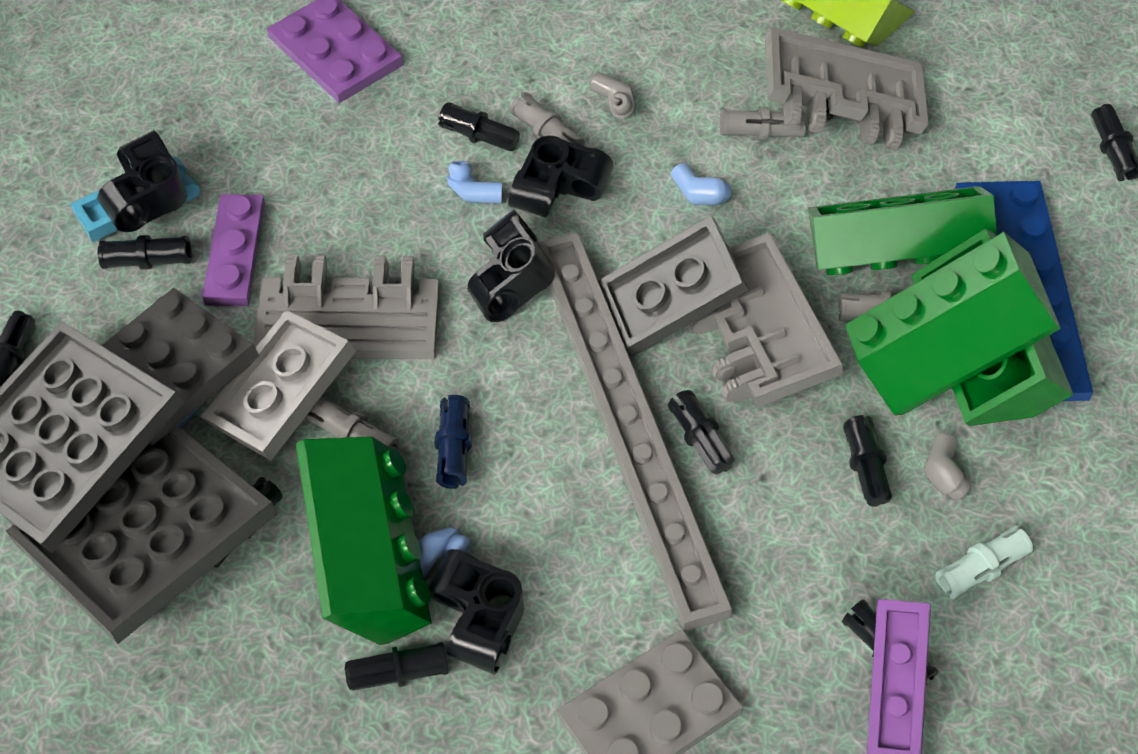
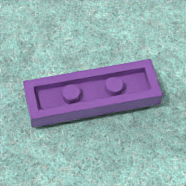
[202,194,265,306]
[867,599,931,754]

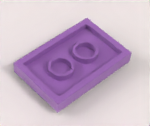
[267,0,403,103]

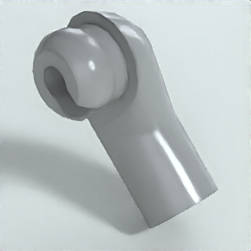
[590,72,636,119]
[924,433,971,500]

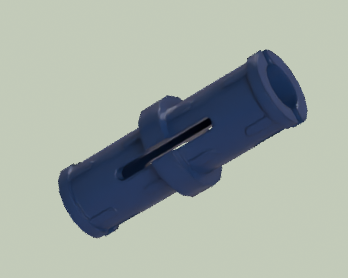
[434,395,472,489]

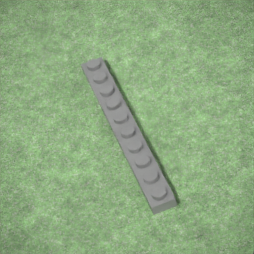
[538,232,732,632]

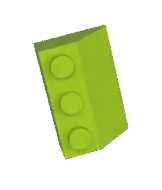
[781,0,914,48]

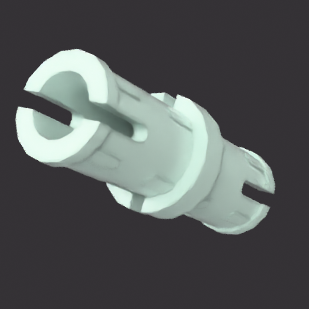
[935,526,1033,599]

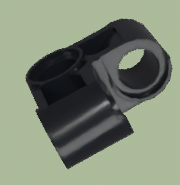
[97,130,187,232]
[508,135,614,218]
[467,209,555,322]
[428,549,524,675]

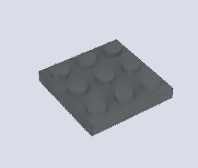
[101,288,259,446]

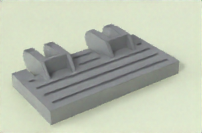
[765,27,929,151]
[689,232,843,408]
[253,254,439,360]

